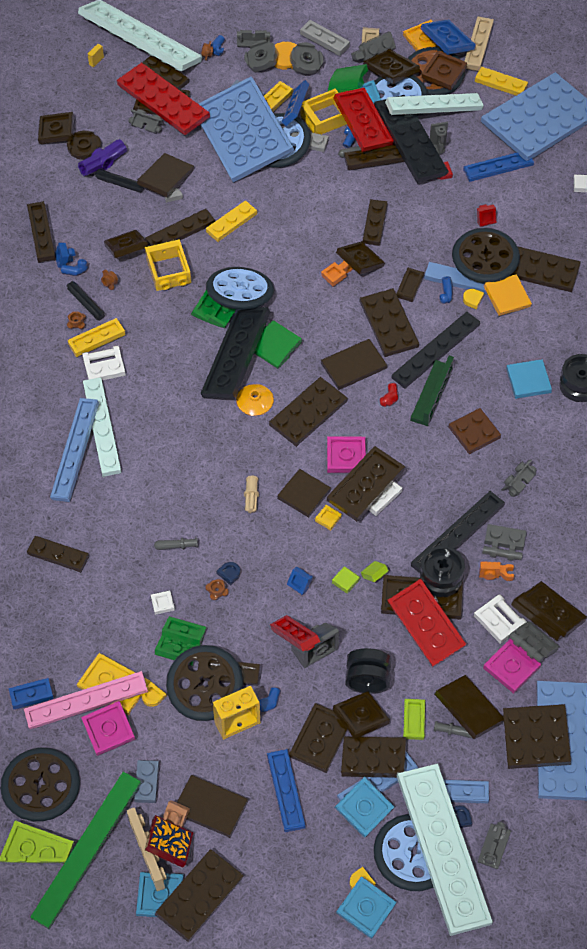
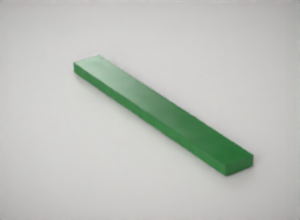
[30,772,142,929]

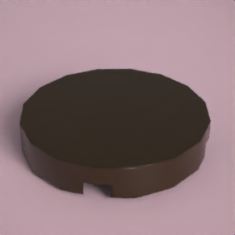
[67,130,101,160]

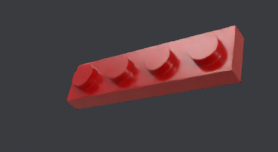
[270,615,320,651]

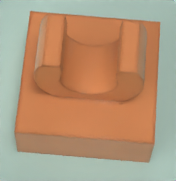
[163,800,190,828]

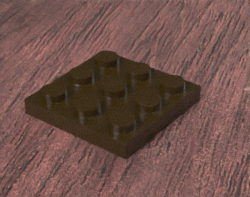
[503,704,571,769]

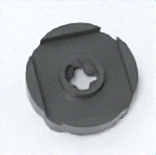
[244,40,278,72]
[290,42,323,74]

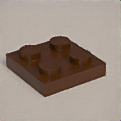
[421,50,467,90]
[449,408,501,454]

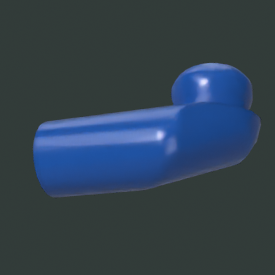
[211,35,225,56]
[342,126,355,148]
[61,259,88,276]
[439,276,452,304]
[259,687,280,712]

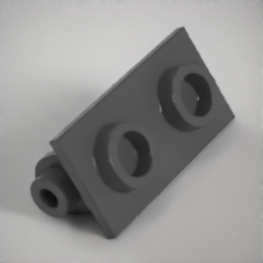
[237,30,270,47]
[128,109,166,134]
[430,121,448,155]
[501,459,537,497]
[478,822,511,869]

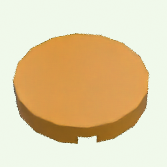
[275,42,297,70]

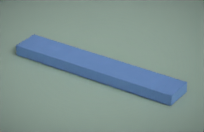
[50,398,99,502]

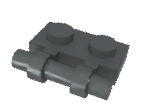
[482,524,526,561]
[508,621,560,663]

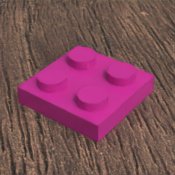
[327,436,366,473]
[483,639,541,694]
[81,701,135,756]

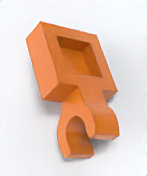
[321,261,353,286]
[479,562,514,581]

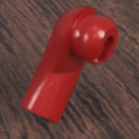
[380,383,398,407]

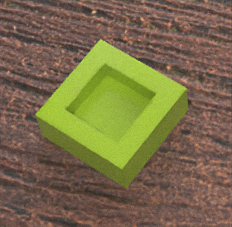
[360,561,389,582]
[332,566,360,594]

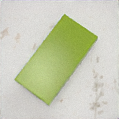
[403,699,425,740]

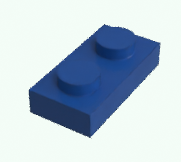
[8,678,54,710]

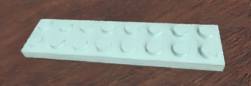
[78,0,202,71]
[397,764,493,936]

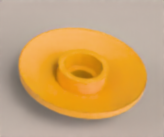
[236,384,274,416]

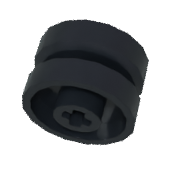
[559,354,587,402]
[420,546,465,597]
[345,648,391,694]

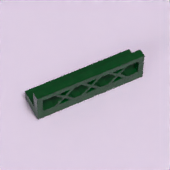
[410,355,454,426]

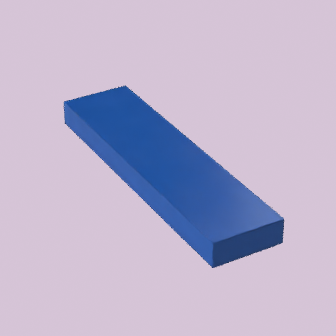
[282,80,309,126]
[463,152,534,182]
[267,749,305,832]

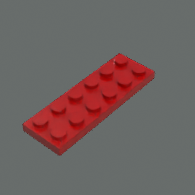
[117,62,210,135]

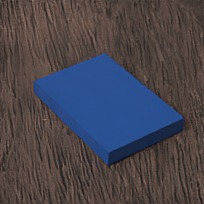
[421,20,476,55]

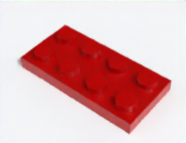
[333,88,394,152]
[387,579,466,668]

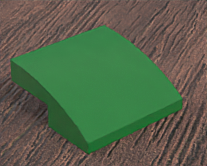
[327,64,368,93]
[191,290,236,328]
[254,320,302,369]
[154,616,207,666]

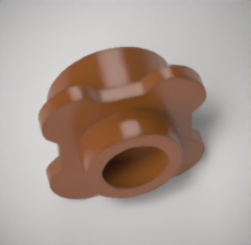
[201,41,213,61]
[101,270,118,290]
[67,311,86,329]
[206,579,228,600]

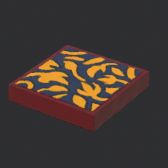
[145,815,193,868]

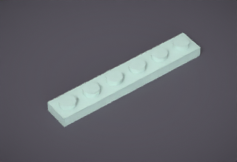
[385,93,484,115]
[83,377,121,477]

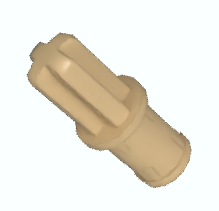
[244,476,259,513]

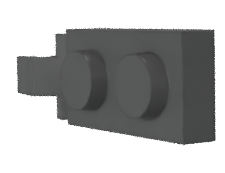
[351,31,396,61]

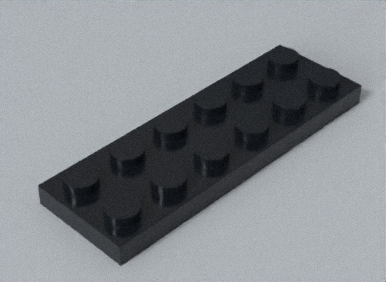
[374,95,449,183]
[200,307,271,399]

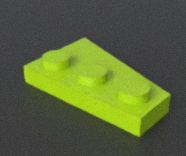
[0,821,75,863]

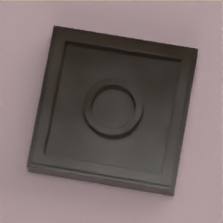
[38,112,74,144]
[104,230,148,258]
[336,241,385,274]
[277,469,331,518]
[333,691,390,739]

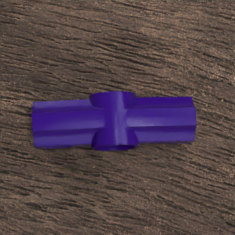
[78,139,127,176]

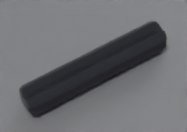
[95,169,144,193]
[67,281,105,321]

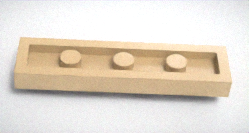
[465,17,494,71]
[126,807,167,892]

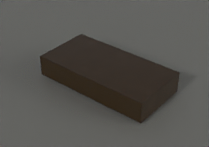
[396,267,425,302]

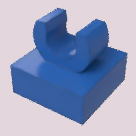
[55,243,76,268]
[287,567,313,595]

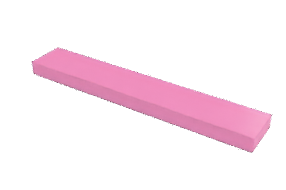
[24,671,148,729]

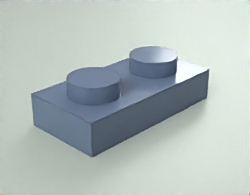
[134,760,159,803]

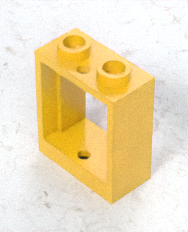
[300,89,347,135]
[145,239,191,291]
[213,686,260,740]

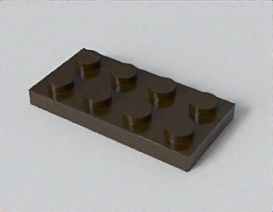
[359,288,419,357]
[269,376,348,447]
[327,446,405,522]
[381,575,463,620]
[155,849,244,942]

